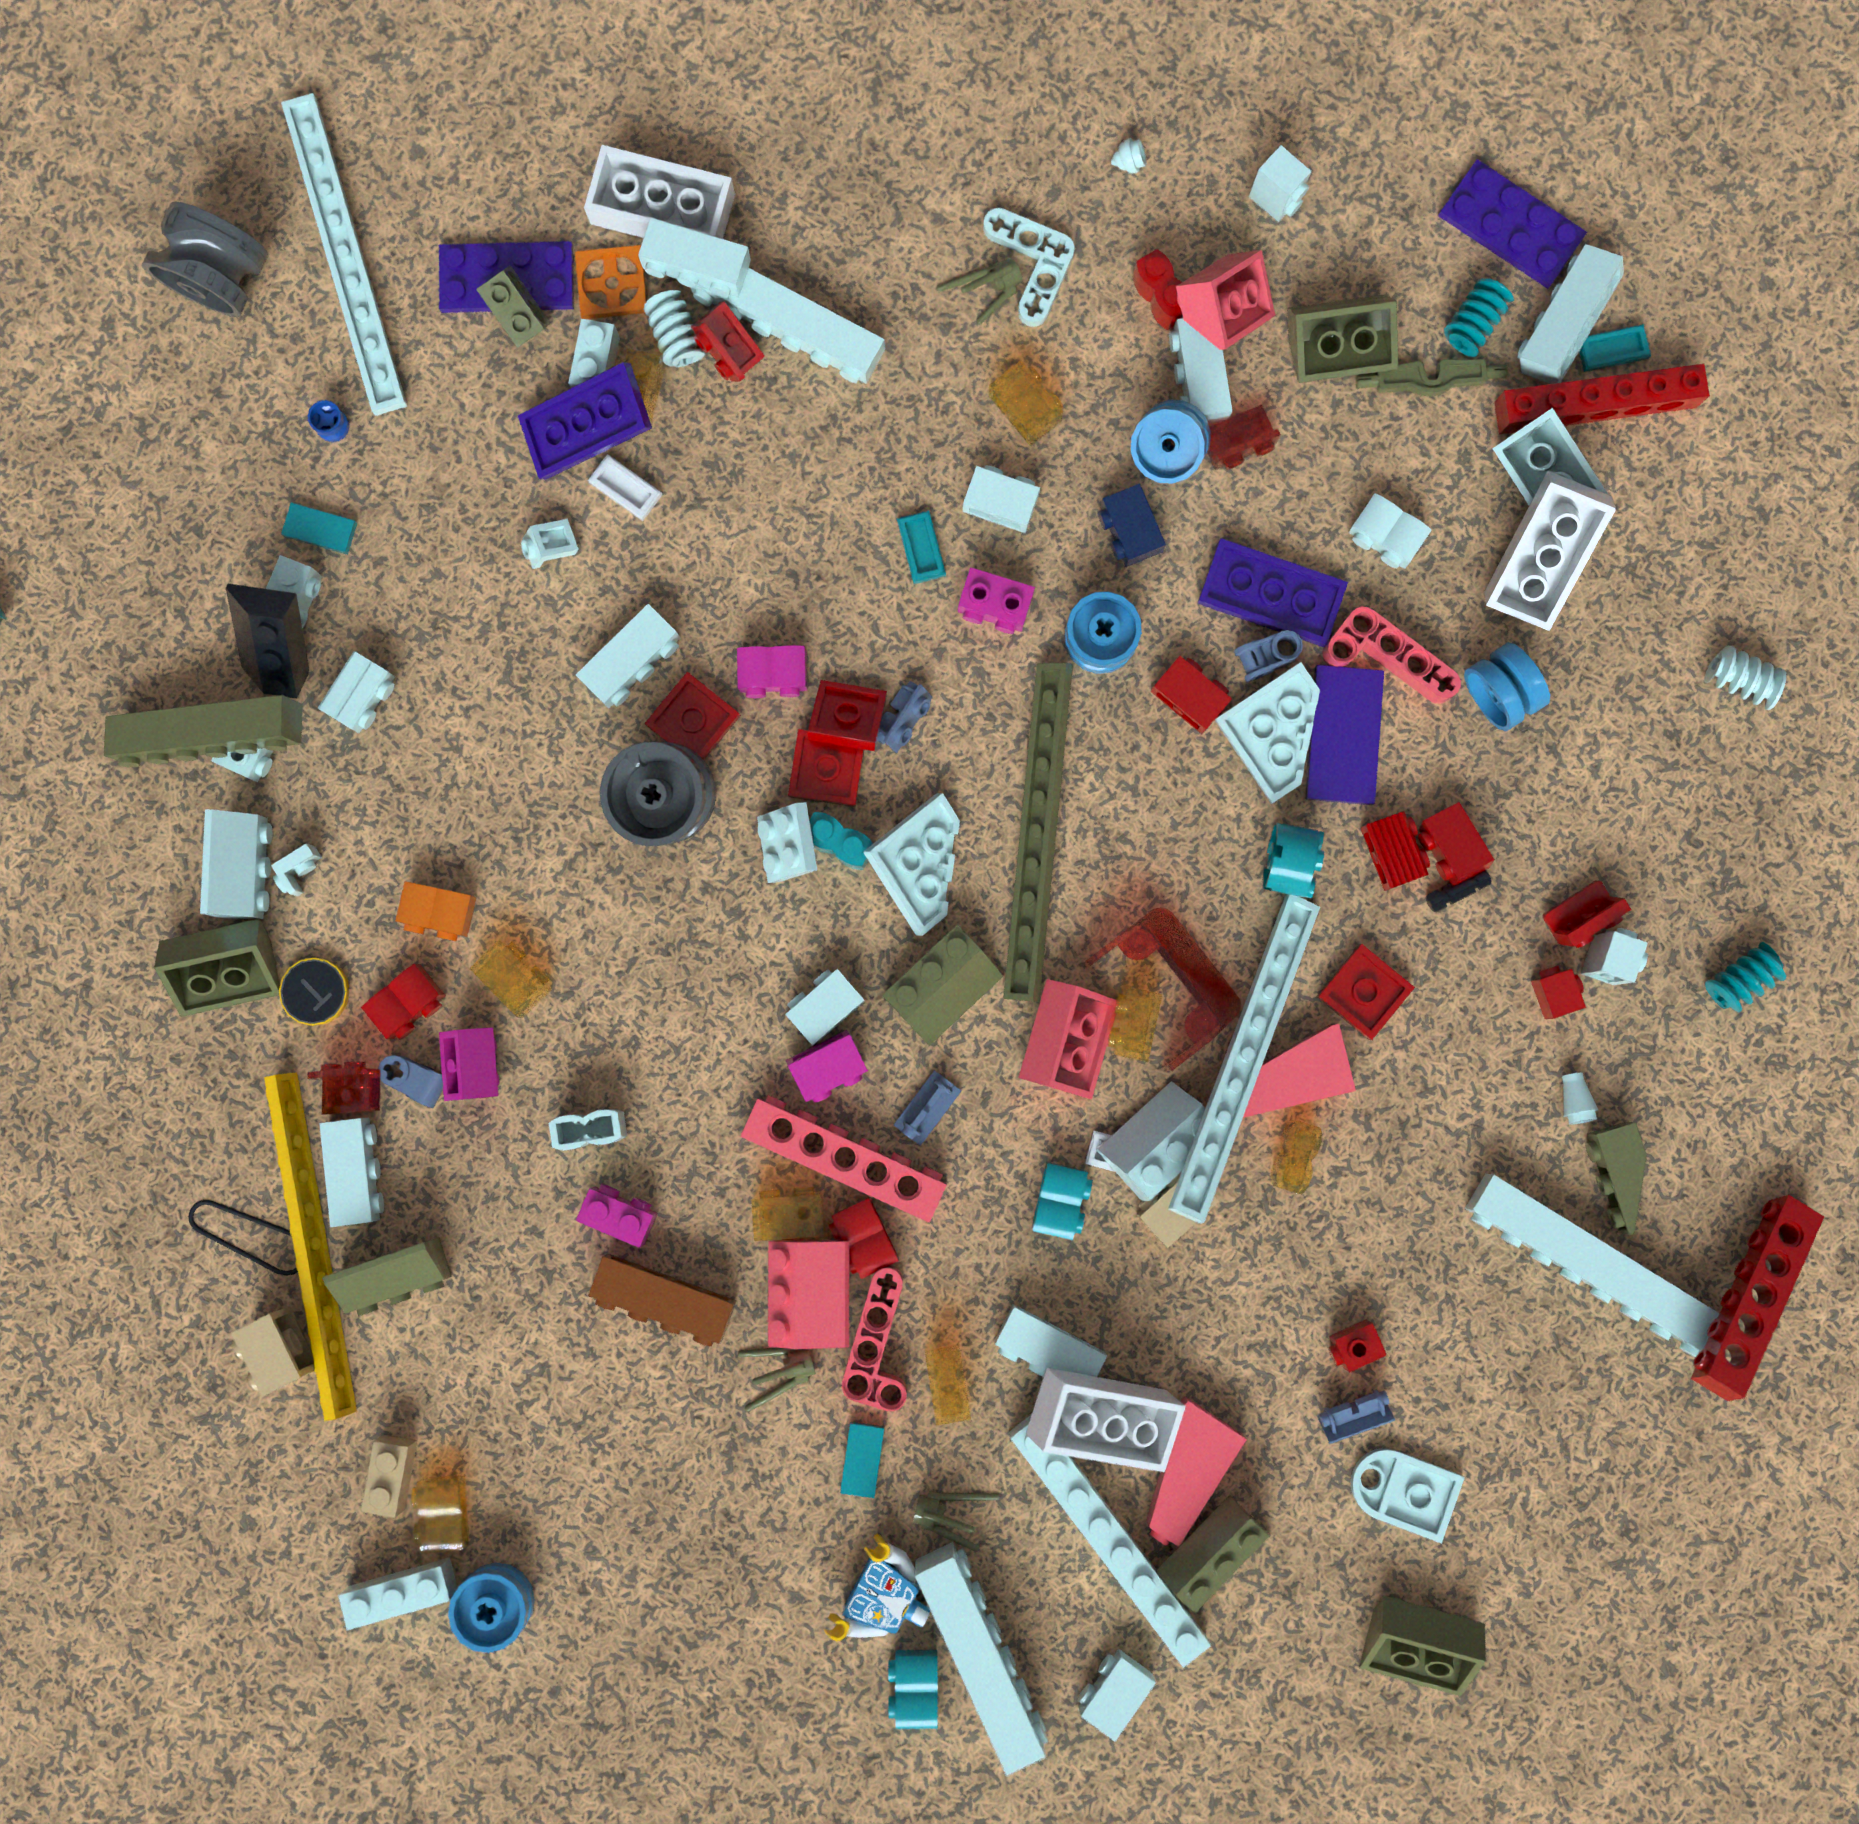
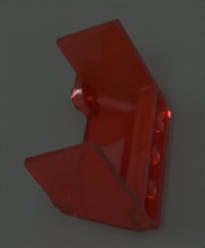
[1082,908,1241,1071]

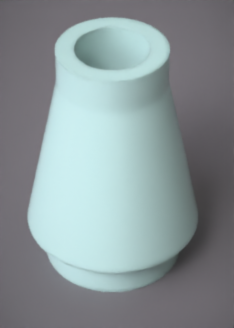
[1562,1072,1598,1125]

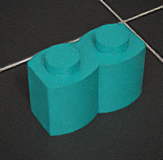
[809,812,873,870]
[1031,1161,1093,1240]
[888,1650,938,1729]

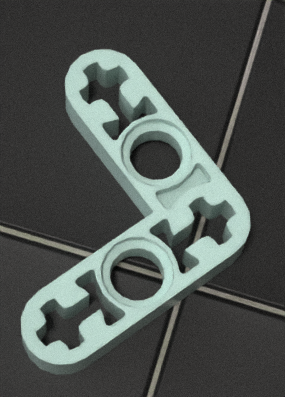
[983,208,1075,327]

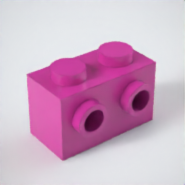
[958,567,1035,634]
[439,1028,499,1101]
[785,1030,868,1103]
[575,1184,658,1248]

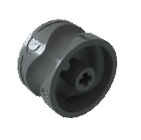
[142,202,268,317]
[600,742,716,846]

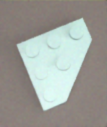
[1215,662,1320,804]
[863,793,960,936]

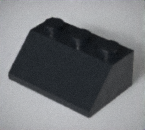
[226,583,309,699]

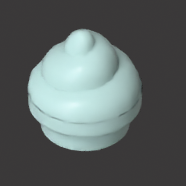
[1111,138,1146,174]

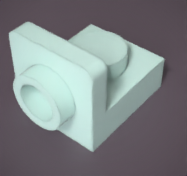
[521,519,579,569]
[271,843,322,896]

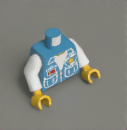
[824,1534,931,1641]

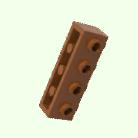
[588,1253,737,1347]

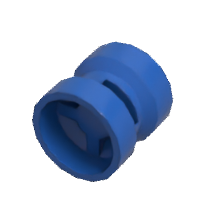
[307,400,350,442]

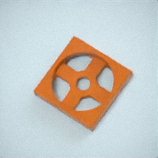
[575,245,647,319]

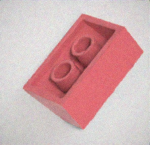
[1176,250,1275,350]
[1019,979,1120,1099]
[768,1238,849,1349]

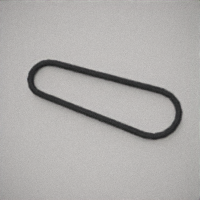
[188,1200,298,1276]

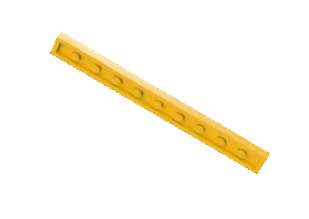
[264,1072,357,1421]

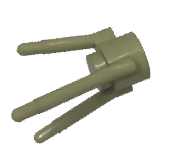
[936,258,1022,325]
[738,1348,816,1412]
[913,1490,1000,1552]

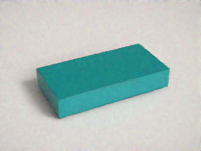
[1579,324,1651,372]
[281,503,358,555]
[897,510,946,584]
[840,1422,885,1498]

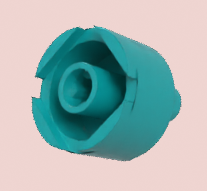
[1262,823,1324,898]

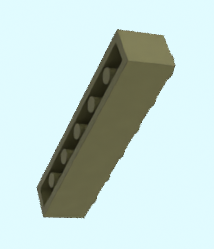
[104,695,303,767]

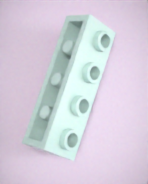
[1518,244,1624,384]

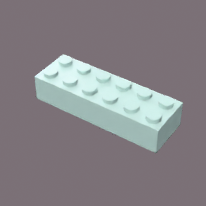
[915,1542,1048,1776]

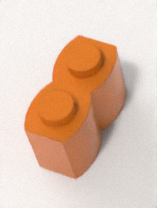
[395,881,477,942]

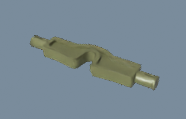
[1355,359,1508,396]

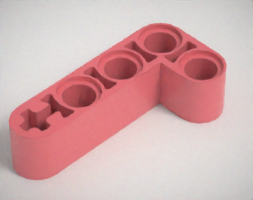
[1322,606,1461,704]
[842,1265,907,1411]

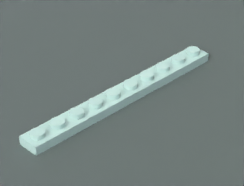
[281,93,407,416]
[1168,894,1320,1223]

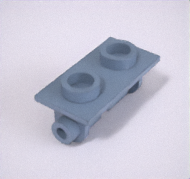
[877,681,933,753]
[894,1070,961,1146]
[1317,1389,1395,1444]

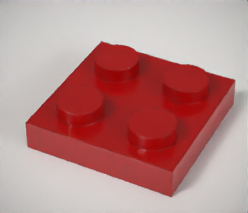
[644,672,741,760]
[807,680,887,751]
[788,729,864,807]
[1317,944,1415,1040]

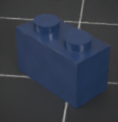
[1097,483,1166,567]

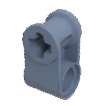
[1234,630,1303,683]
[378,1055,443,1108]

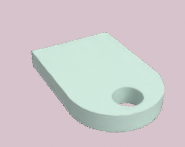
[1351,1448,1465,1544]

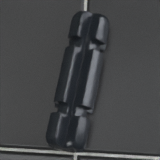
[1426,871,1492,912]

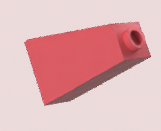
[1243,1024,1356,1118]
[1146,1396,1247,1547]

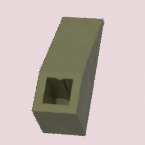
[1585,1122,1647,1235]

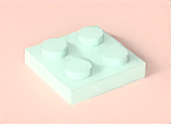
[757,802,817,883]

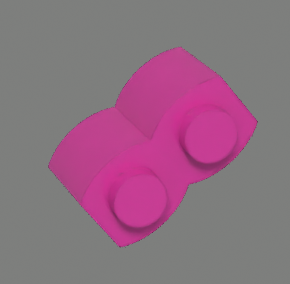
[737,645,808,698]

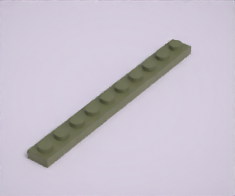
[1003,663,1073,1002]

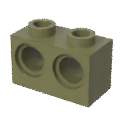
[476,265,550,348]

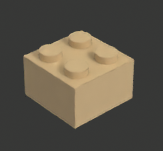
[231,1306,314,1397]

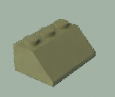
[1287,294,1398,383]
[154,919,280,1017]
[882,924,1003,1046]
[322,1237,452,1316]
[1156,1495,1270,1613]
[1359,1595,1486,1696]

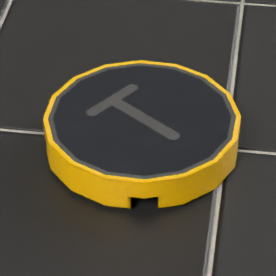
[279,958,349,1026]

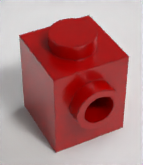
[1531,965,1586,1020]
[1328,1319,1387,1373]

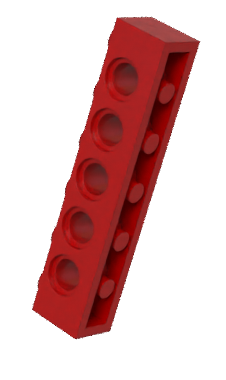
[1494,363,1710,435]
[1690,1194,1825,1401]

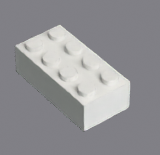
[584,145,735,239]
[1484,471,1616,631]
[1026,1368,1186,1472]

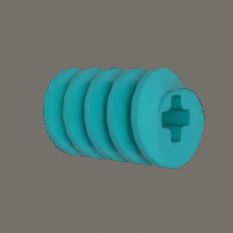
[1444,278,1514,357]
[1705,942,1787,1013]

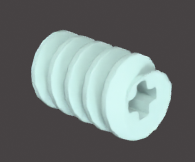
[644,290,705,367]
[1704,646,1786,710]

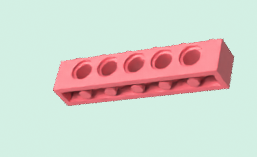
[740,1095,947,1223]

